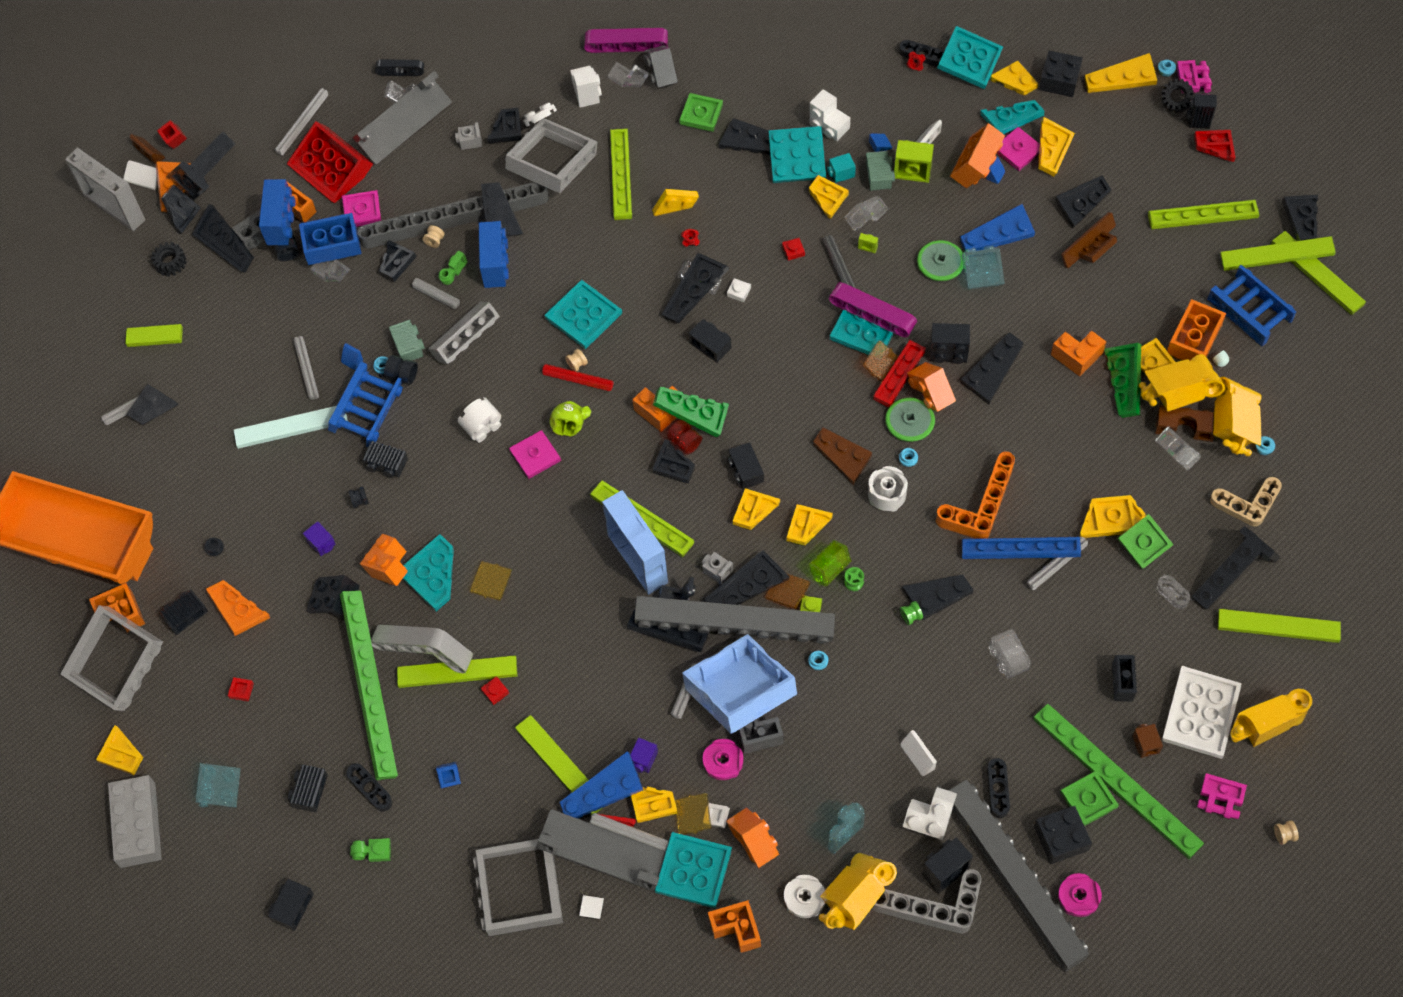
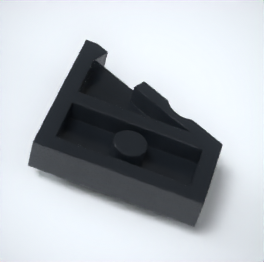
[488,107,522,143]
[161,184,201,234]
[653,439,695,484]

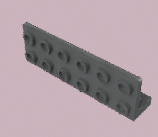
[353,71,452,165]
[536,809,666,891]

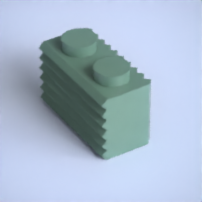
[866,151,895,191]
[389,319,425,361]

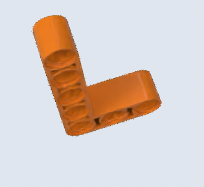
[936,451,1015,539]

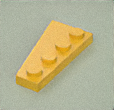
[1084,53,1157,93]

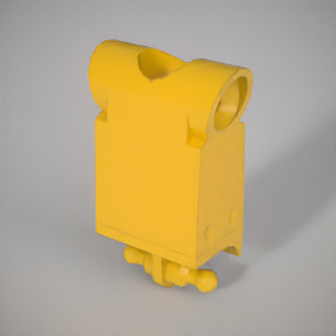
[1139,354,1225,412]
[1213,377,1261,456]
[1230,689,1312,747]
[819,853,897,930]

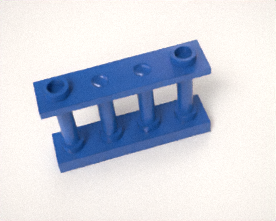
[1207,265,1296,346]
[328,361,403,447]

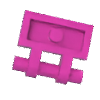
[1176,60,1212,93]
[1197,773,1247,819]

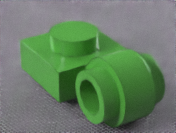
[439,251,468,285]
[350,838,391,862]

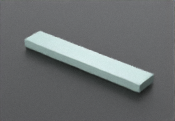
[234,406,348,449]

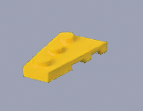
[1038,117,1075,177]
[1141,338,1175,373]

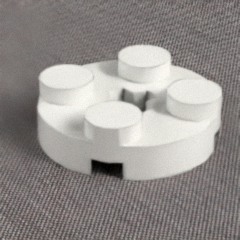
[523,102,557,127]
[784,875,825,918]

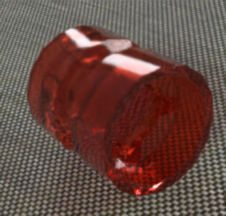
[667,420,703,455]

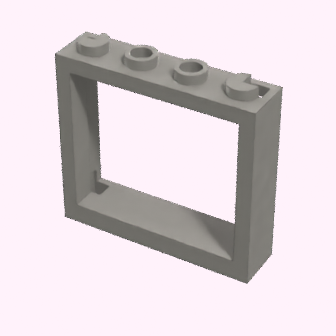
[505,118,597,193]
[65,147,146,231]
[61,605,163,711]
[473,839,563,936]

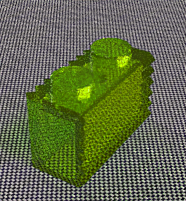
[809,540,852,587]

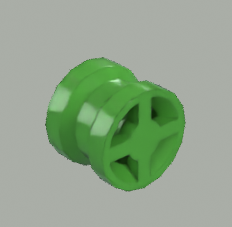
[844,567,864,591]
[900,601,923,625]

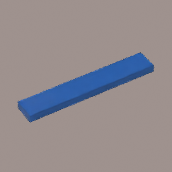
[962,537,1081,559]

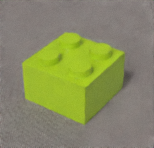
[894,140,934,183]

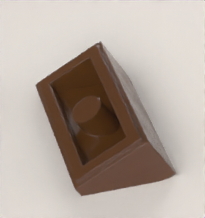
[130,134,165,164]

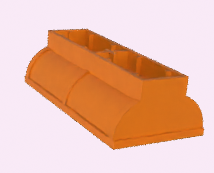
[0,471,153,584]

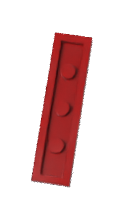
[873,340,926,407]

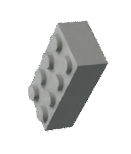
[108,775,162,868]

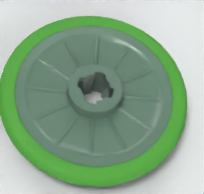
[917,240,965,281]
[885,398,935,442]

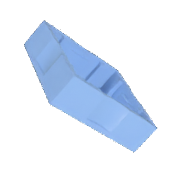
[602,490,668,595]
[682,634,797,734]

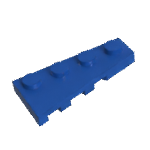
[960,204,1035,255]
[560,751,644,818]

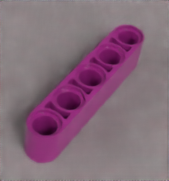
[584,28,668,53]
[829,282,917,338]

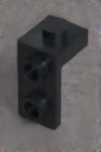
[658,577,696,601]

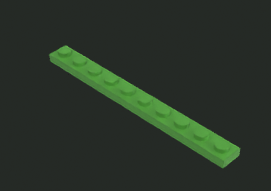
[340,591,398,780]
[1033,704,1204,859]

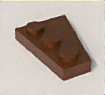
[813,428,872,485]

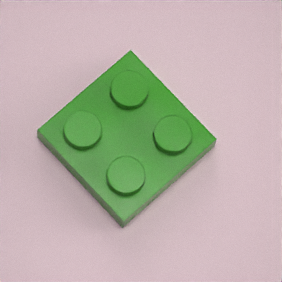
[680,93,723,132]
[1117,514,1173,569]
[1060,771,1119,826]

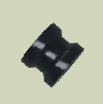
[348,486,369,509]

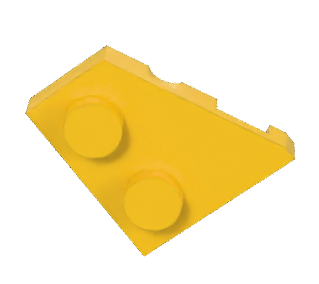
[990,61,1038,96]
[809,175,849,219]
[652,189,699,216]
[733,489,780,530]
[787,504,833,546]
[96,725,143,775]
[631,787,677,823]

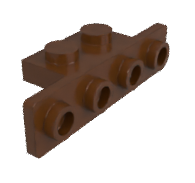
[1061,212,1117,268]

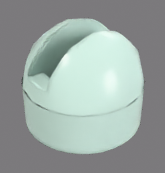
[1212,350,1229,367]

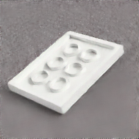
[1162,666,1242,759]

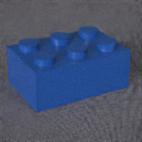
[259,179,295,245]
[299,213,362,265]
[479,221,509,288]

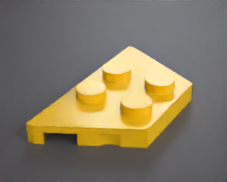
[1080,495,1145,538]

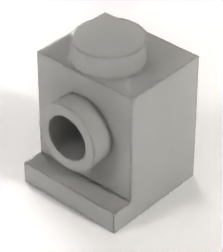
[455,122,482,150]
[702,552,733,585]

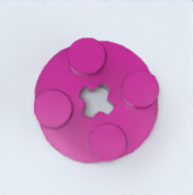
[703,739,744,780]
[1058,873,1102,917]

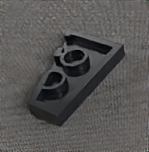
[1055,175,1112,228]
[902,574,974,620]

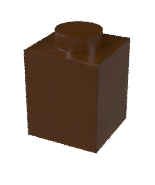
[1132,724,1163,758]

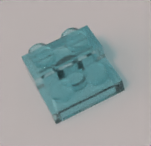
[961,246,1005,290]
[828,802,865,854]

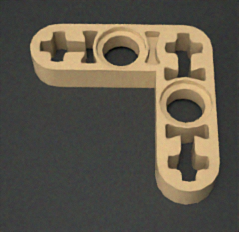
[1210,477,1282,526]

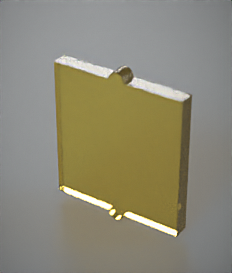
[470,561,512,601]
[675,793,712,835]

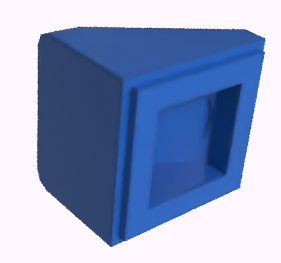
[869,133,892,152]
[986,156,1005,184]
[341,343,363,370]
[436,762,461,788]

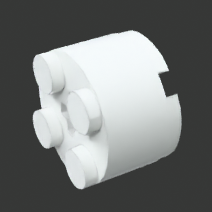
[458,398,501,442]
[868,466,908,512]

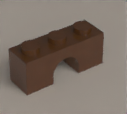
[1155,405,1215,442]

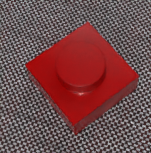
[782,238,805,261]
[481,676,509,705]
[228,677,254,702]

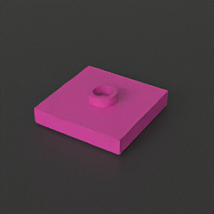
[997,127,1040,171]
[342,190,381,227]
[509,430,561,479]

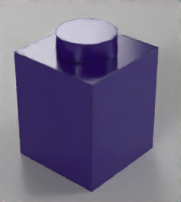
[303,521,336,556]
[631,738,658,773]

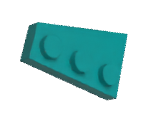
[981,100,1044,134]

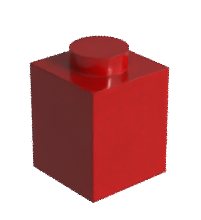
[157,120,187,149]

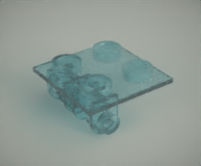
[195,763,240,808]

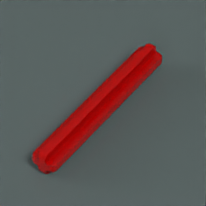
[542,364,614,391]

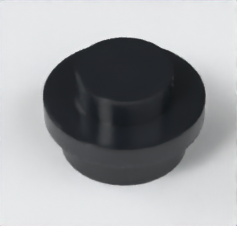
[204,538,224,556]

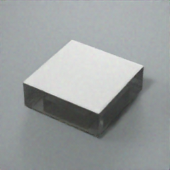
[579,895,604,921]

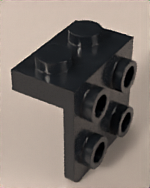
[307,575,360,621]

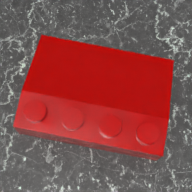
[287,121,373,203]

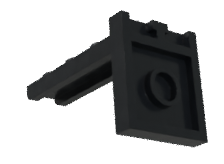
[166,131,236,201]
[1192,526,1281,610]

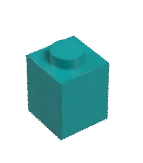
[827,153,856,183]

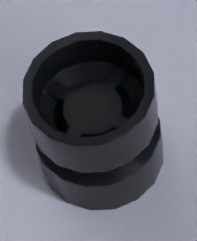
[273,231,300,261]
[384,355,418,385]

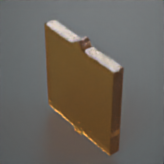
[863,340,898,383]
[765,573,810,609]

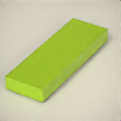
[126,324,183,347]

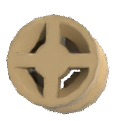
[423,225,445,248]
[565,349,588,371]
[1274,820,1299,845]

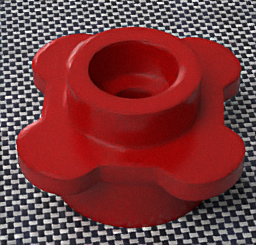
[907,52,926,71]
[681,229,700,247]

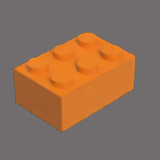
[950,123,1005,188]
[1167,299,1226,361]

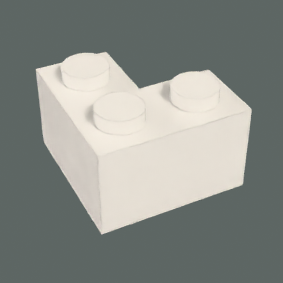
[570,66,602,107]
[809,90,850,141]
[903,787,957,840]

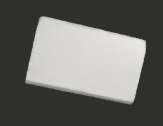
[916,120,942,144]
[123,160,158,190]
[900,730,937,776]

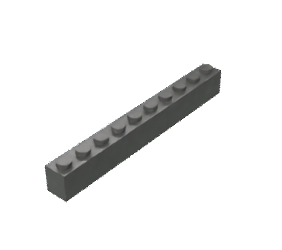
[635,596,835,644]
[948,780,1089,972]

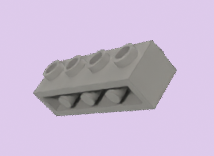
[428,302,500,364]

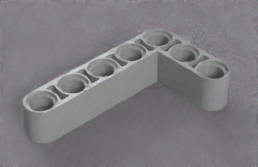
[371,625,473,673]
[872,869,981,934]

